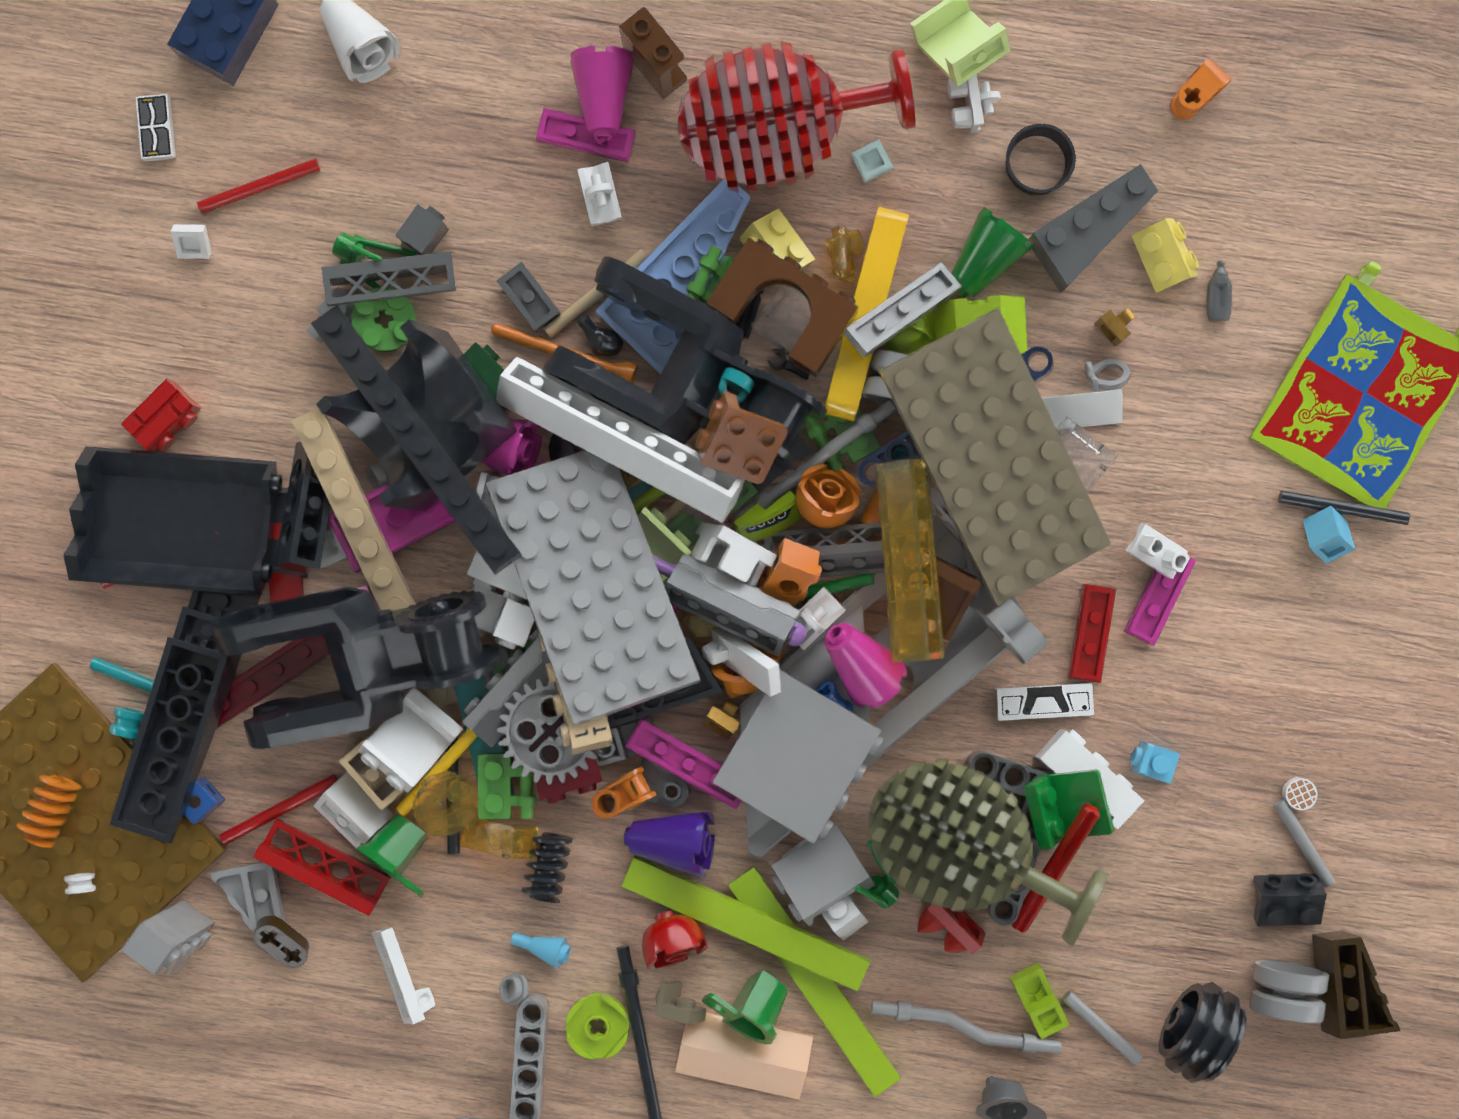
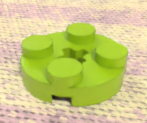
[566,992,630,1060]

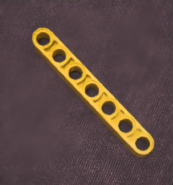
[824,206,909,421]

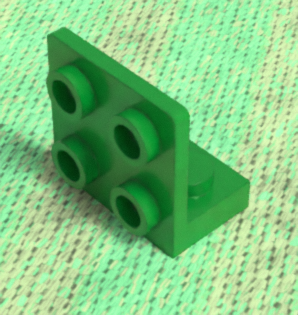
[1024,769,1114,850]

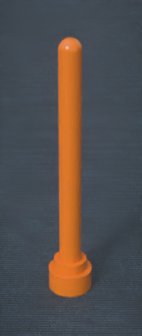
[491,324,638,384]

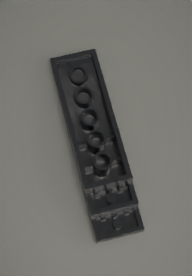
[110,590,260,843]

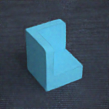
[1303,506,1355,564]

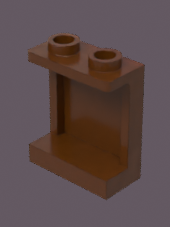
[619,7,687,99]
[887,550,982,653]

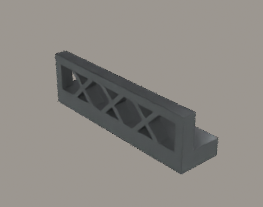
[321,251,456,307]
[764,521,895,578]

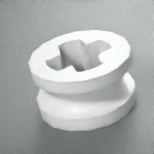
[64,873,96,894]

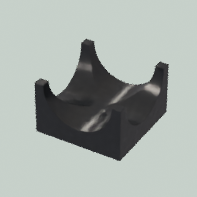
[316,319,518,512]

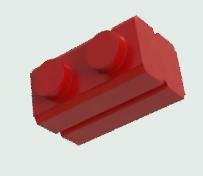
[121,378,201,452]

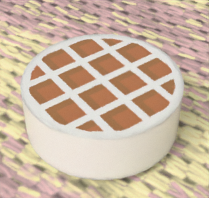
[1282,777,1318,810]

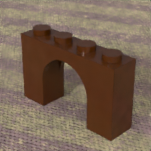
[706,238,858,378]

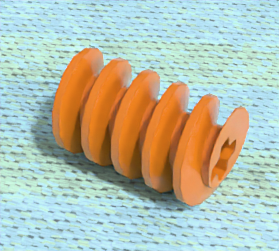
[16,775,81,848]

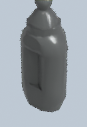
[1207,260,1232,321]

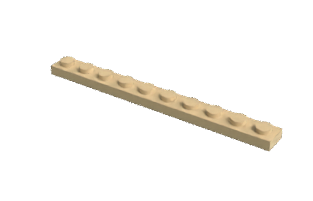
[291,408,459,708]

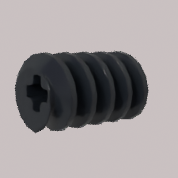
[521,832,573,903]

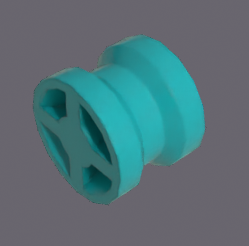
[109,706,144,739]

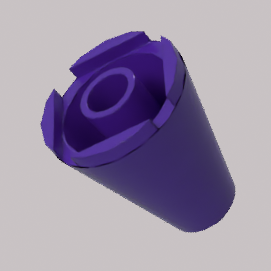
[624,812,715,877]

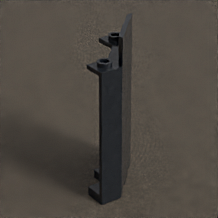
[63,446,308,596]

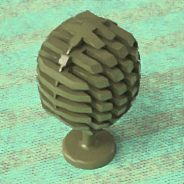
[868,758,1109,946]

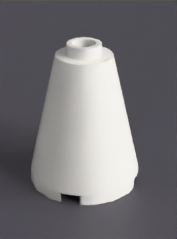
[319,0,401,83]

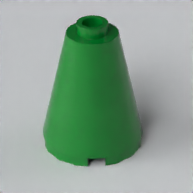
[951,207,1034,298]

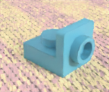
[1130,741,1180,784]

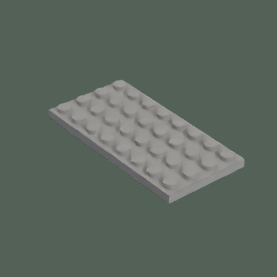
[486,450,700,727]

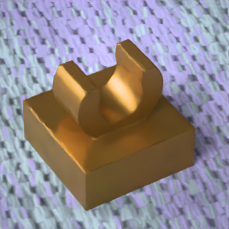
[1094,308,1135,347]
[701,699,740,741]

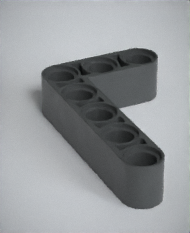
[965,750,1049,926]

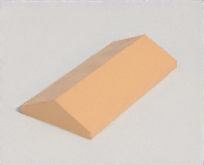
[675,1012,813,1100]

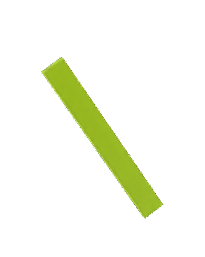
[621,855,871,992]
[728,866,901,1097]

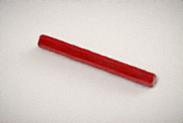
[1012,803,1100,933]

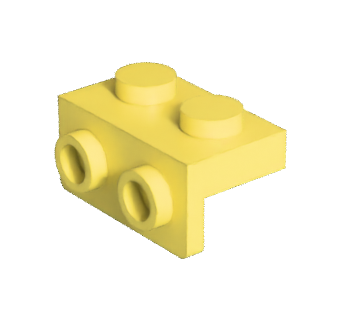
[740,208,815,288]
[1131,218,1199,293]

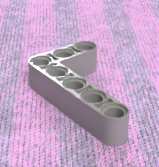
[457,993,549,1119]

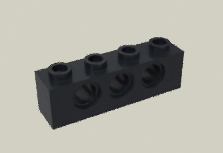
[274,441,331,573]

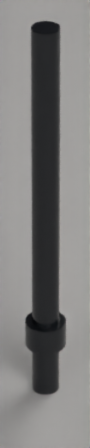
[617,945,662,1119]

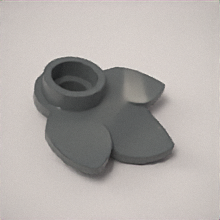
[641,757,689,808]

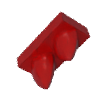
[917,903,986,955]

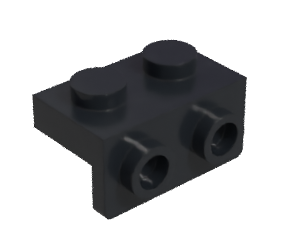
[1253,873,1327,926]

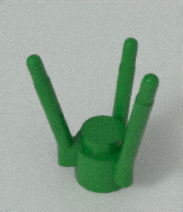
[332,232,417,289]
[855,840,899,909]

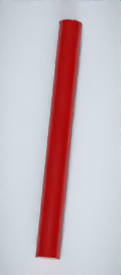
[197,158,321,214]
[219,774,338,845]

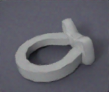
[1085,359,1130,392]

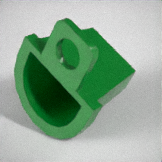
[356,814,428,898]
[701,970,788,1045]

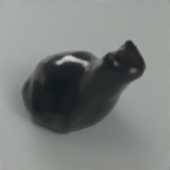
[577,315,624,356]

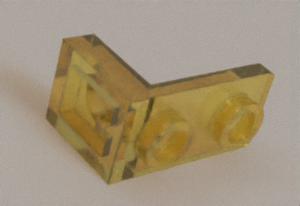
[461,815,538,860]

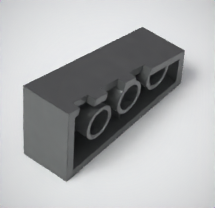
[1028,164,1158,293]

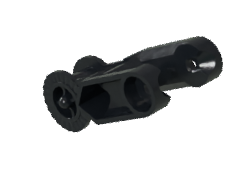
[542,256,827,471]
[210,587,502,749]

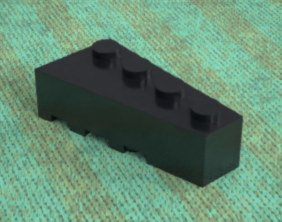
[607,636,723,728]

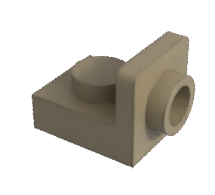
[656,980,707,1025]

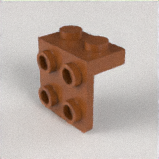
[695,391,787,484]

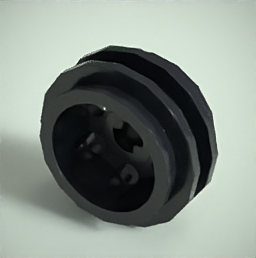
[1158,982,1247,1083]

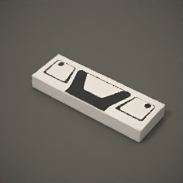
[995,683,1094,721]

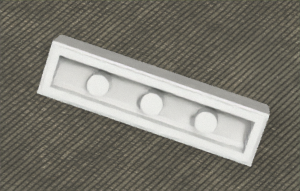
[1042,389,1123,430]

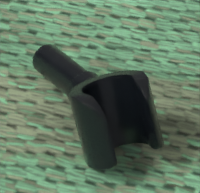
[767,348,810,380]

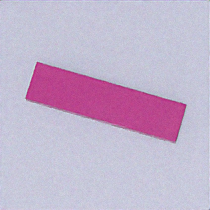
[625,718,742,809]

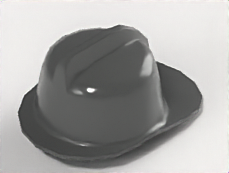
[976,1076,1047,1119]

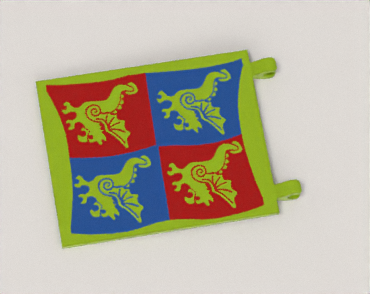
[1249,261,1459,509]

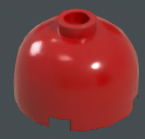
[642,911,708,969]

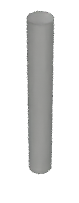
[1273,799,1335,887]
[1062,991,1143,1065]

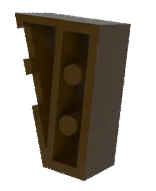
[1312,931,1401,1039]

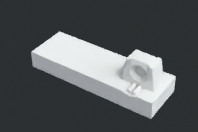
[702,627,781,697]
[372,927,435,1024]

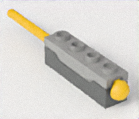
[396,628,550,816]

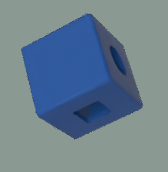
[184,777,225,824]

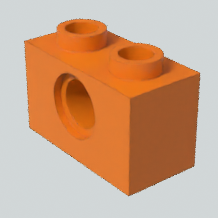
[757,538,822,608]

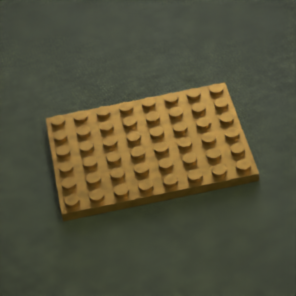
[0,663,227,983]

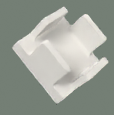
[690,522,777,587]

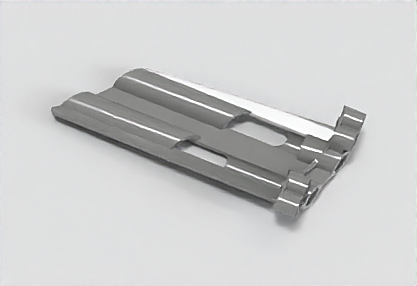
[741,486,1049,858]

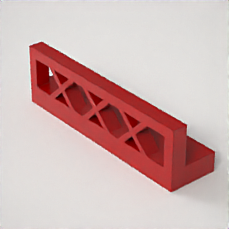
[253,818,391,916]

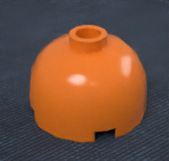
[795,464,861,529]

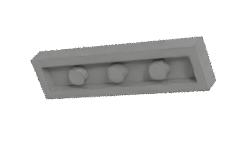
[843,262,962,358]

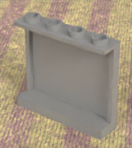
[713,669,883,844]

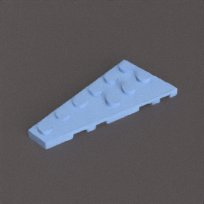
[595,179,750,374]

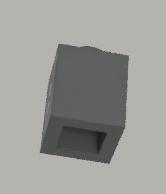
[396,204,449,255]

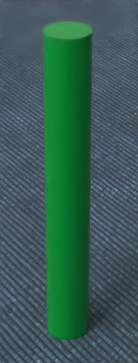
[798,573,875,602]

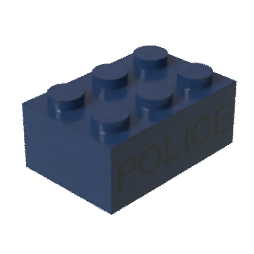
[167,0,279,86]

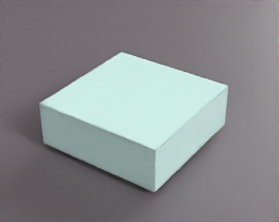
[850,139,893,184]

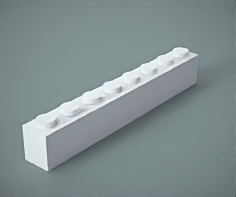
[496,357,744,523]

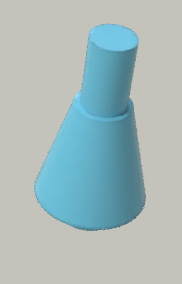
[511,932,571,969]

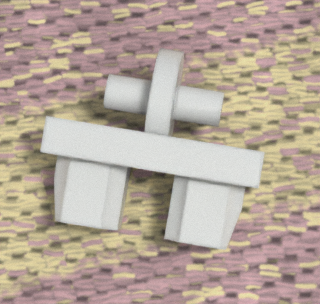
[947,74,1001,134]
[577,162,622,227]
[1125,523,1190,579]
[796,587,846,650]

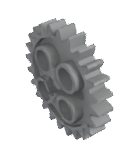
[497,679,597,784]

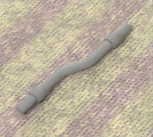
[734,400,896,519]
[870,1001,1061,1054]

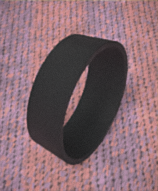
[1006,124,1076,195]

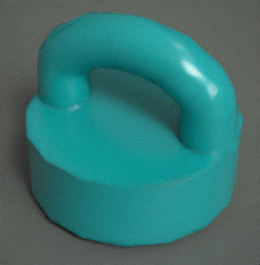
[718,368,755,403]

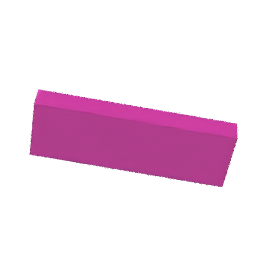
[536,108,636,163]
[1123,558,1196,646]

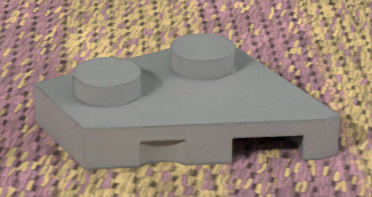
[210,862,286,931]

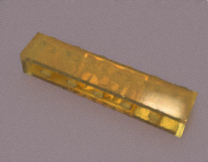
[876,459,944,662]

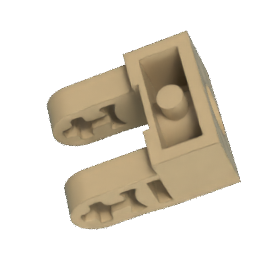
[339,732,442,811]

